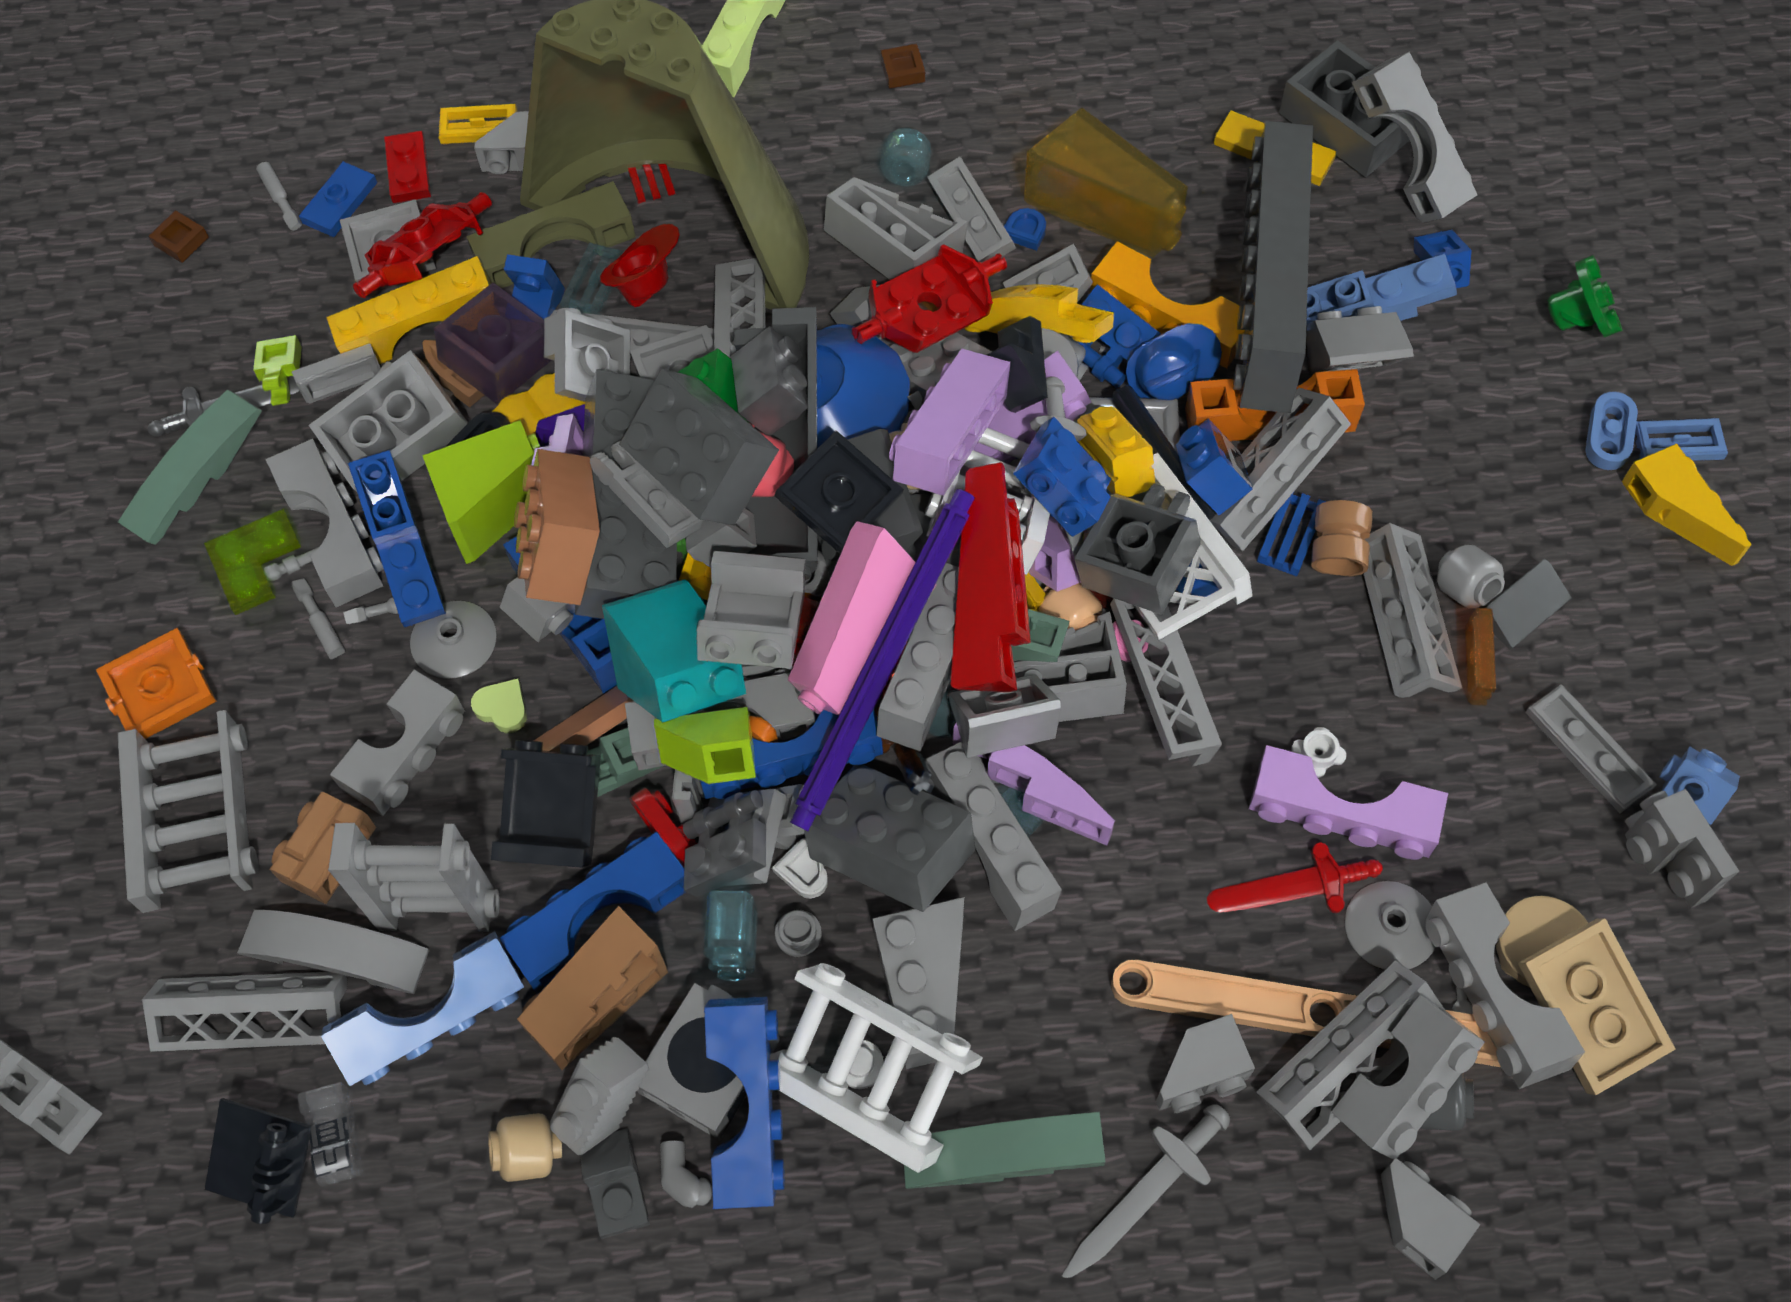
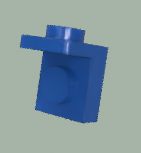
[1414,230,1472,288]

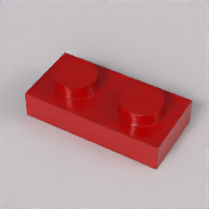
[384,131,431,203]

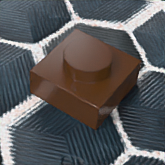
[881,44,925,89]
[148,210,209,263]

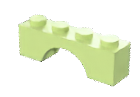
[702,0,785,97]

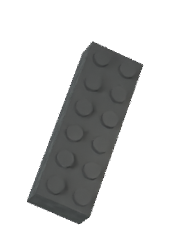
[575,369,677,619]

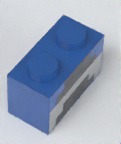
[1176,418,1253,515]

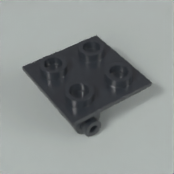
[204,1098,312,1224]

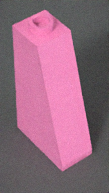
[788,521,936,715]

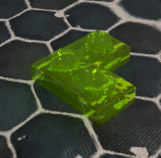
[204,509,301,615]

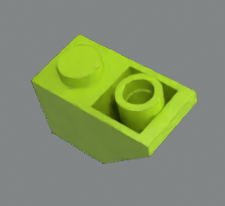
[654,707,756,784]

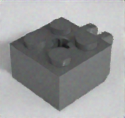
[1074,484,1201,615]

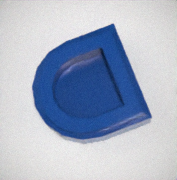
[1004,208,1046,251]

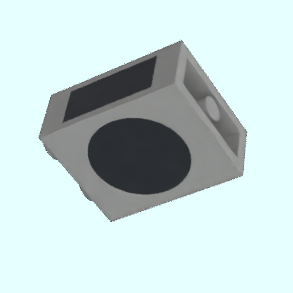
[637,983,780,1141]

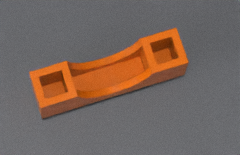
[1185,369,1365,441]

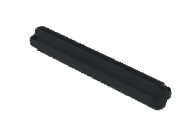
[1112,385,1215,521]

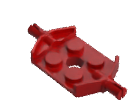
[353,192,492,298]
[852,244,1007,353]

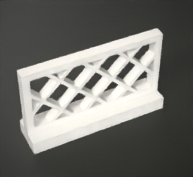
[1086,453,1252,640]

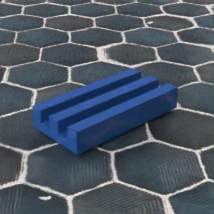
[1257,492,1326,576]

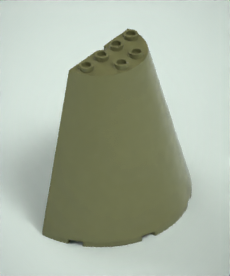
[520,0,809,310]

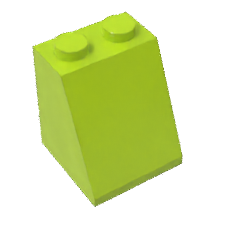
[422,420,540,564]

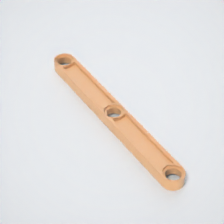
[1111,960,1501,1067]

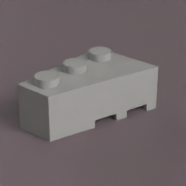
[824,177,968,280]
[1013,611,1127,722]
[872,897,965,1069]

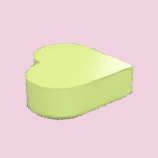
[471,678,527,733]

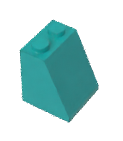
[602,579,746,723]

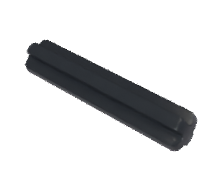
[893,743,935,796]

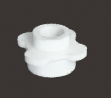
[1291,727,1346,778]

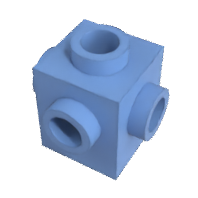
[1659,747,1740,825]

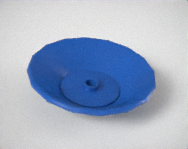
[817,327,910,449]

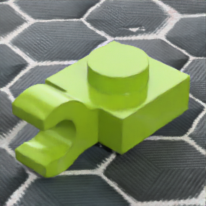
[253,335,302,406]

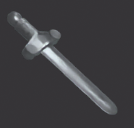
[148,376,299,437]

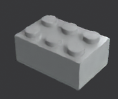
[309,350,468,492]

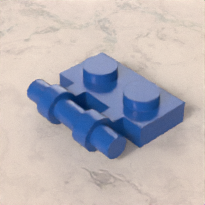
[1067,284,1161,388]

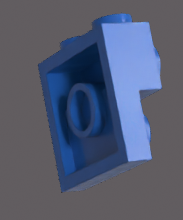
[1013,417,1111,537]

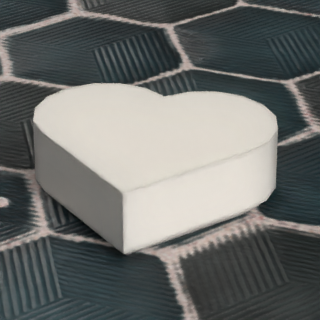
[772,838,828,898]

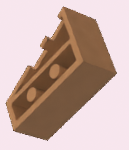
[517,906,668,1070]

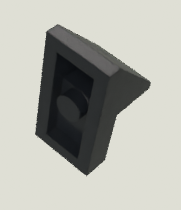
[987,316,1048,413]

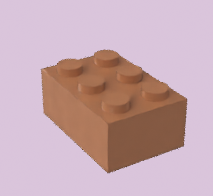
[514,449,600,605]

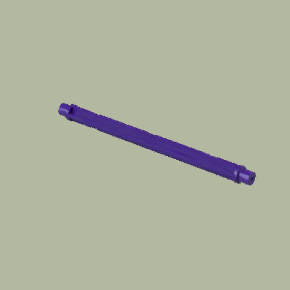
[790,489,975,831]

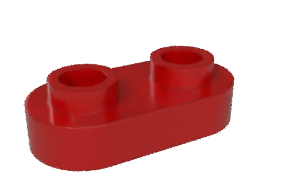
[629,788,697,867]

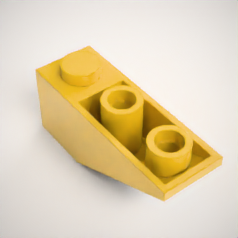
[1622,444,1752,566]

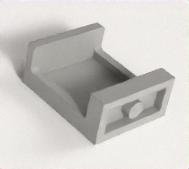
[697,551,806,669]

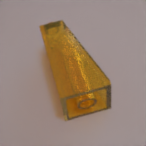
[1024,108,1188,258]

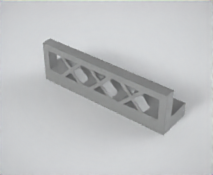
[714,258,766,358]
[1210,388,1351,551]
[1364,523,1462,698]
[1110,598,1222,767]
[1257,960,1445,1150]
[142,972,347,1052]

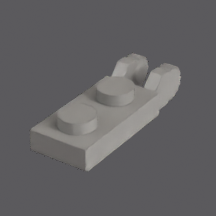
[589,441,703,548]

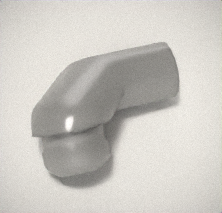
[660,1141,712,1208]

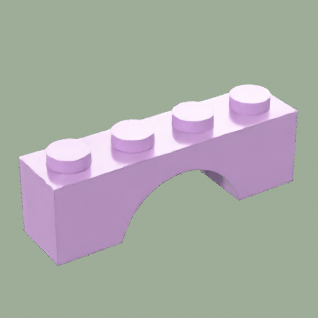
[1249,745,1448,860]

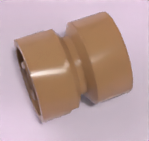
[1311,500,1373,576]

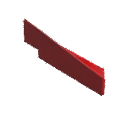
[951,462,1031,692]

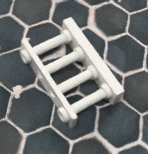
[924,427,1050,575]
[770,963,983,1173]

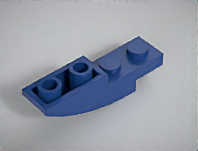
[348,450,446,627]

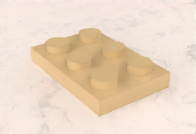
[1518,918,1675,1095]

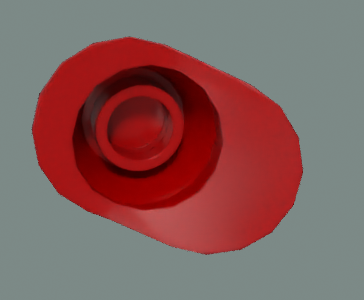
[600,224,680,307]

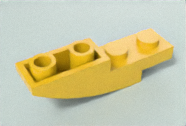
[965,284,1114,343]

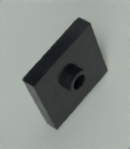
[775,430,904,555]

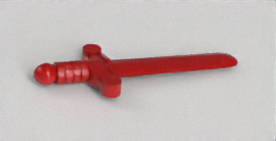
[1207,843,1383,913]

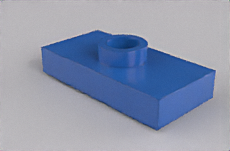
[299,161,378,237]

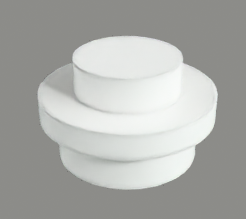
[846,1040,884,1089]

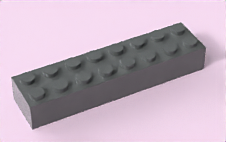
[1233,121,1313,413]

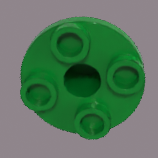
[1548,255,1622,338]

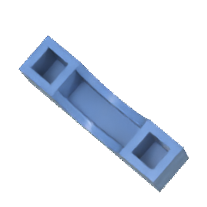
[321,931,524,1086]

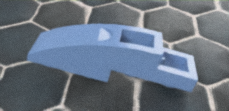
[1306,254,1457,325]

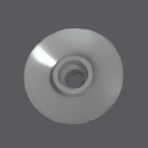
[410,601,496,679]
[1345,881,1436,970]

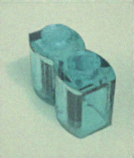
[703,890,758,981]

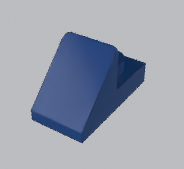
[504,254,565,320]

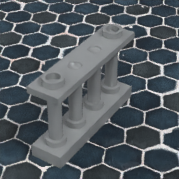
[118,710,259,913]
[328,823,500,932]

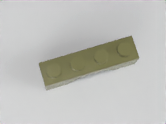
[466,181,636,291]

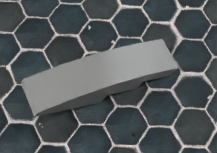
[0,1039,103,1155]

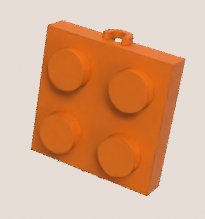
[96,628,217,739]

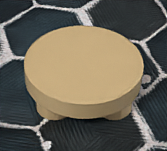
[1496,896,1588,988]

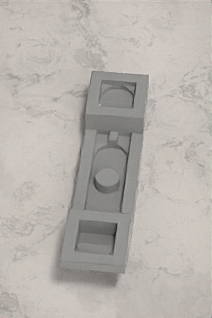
[237,910,429,994]

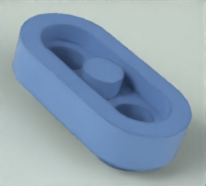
[1585,392,1638,470]

